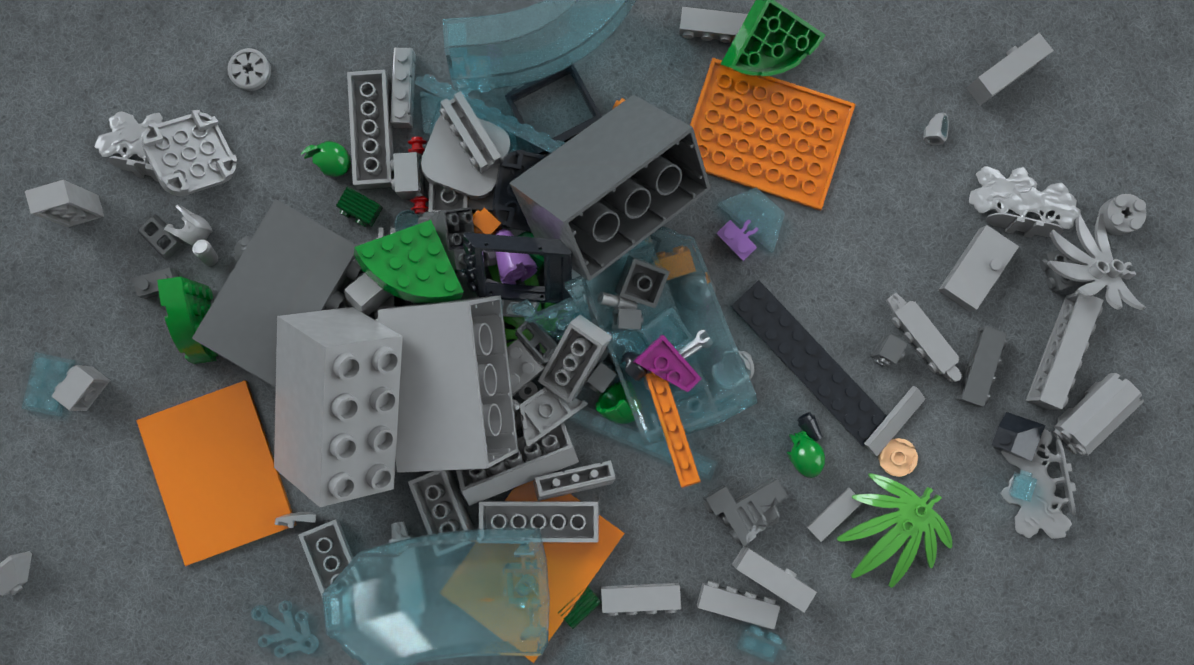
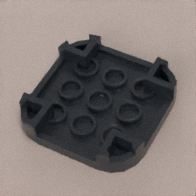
[492,150,547,232]

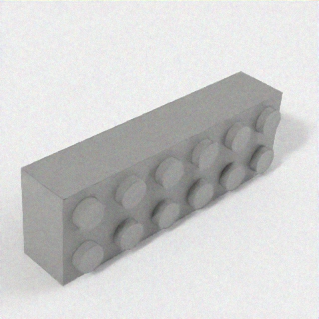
[347,69,394,189]
[1026,293,1104,410]
[456,422,579,506]
[479,501,599,542]

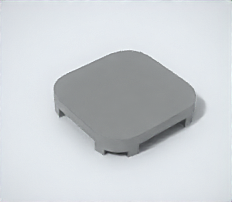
[142,110,237,196]
[421,115,510,200]

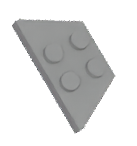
[519,387,588,448]

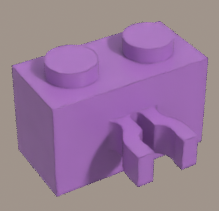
[716,219,759,261]

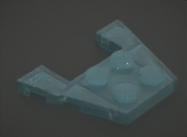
[512,276,592,340]

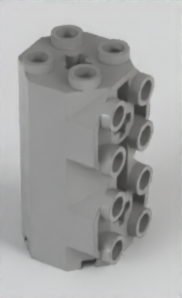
[1053,373,1144,455]

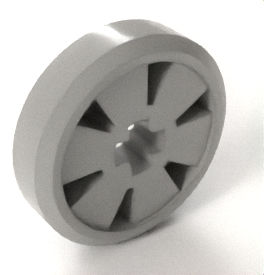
[228,48,271,91]

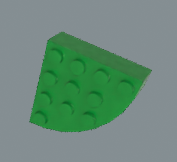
[720,0,825,76]
[354,220,463,303]
[157,277,218,364]

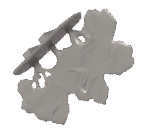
[94,111,163,182]
[969,166,1082,237]
[1000,429,1076,539]

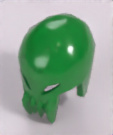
[301,141,351,177]
[787,431,825,478]

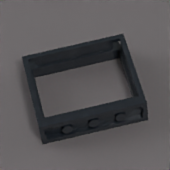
[505,61,602,155]

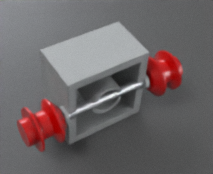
[391,137,429,214]

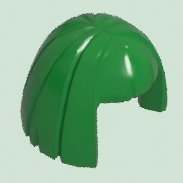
[596,381,641,424]

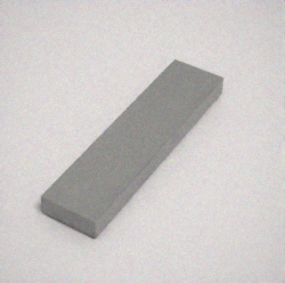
[864,386,925,456]

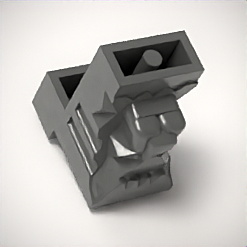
[418,207,474,270]
[702,477,788,546]

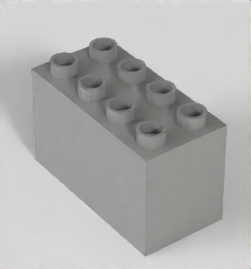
[376,295,518,472]
[274,307,403,507]

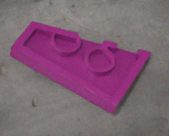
[633,335,702,392]

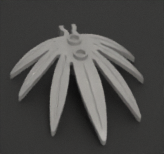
[1047,213,1146,310]

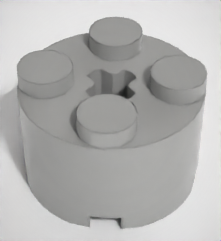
[1098,194,1146,235]

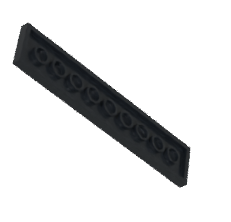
[731,280,887,446]

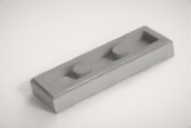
[807,488,862,542]

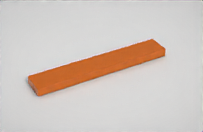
[645,372,701,488]

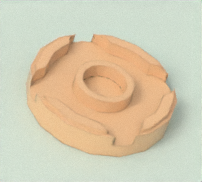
[878,438,918,477]

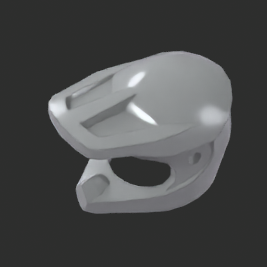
[164,204,213,246]

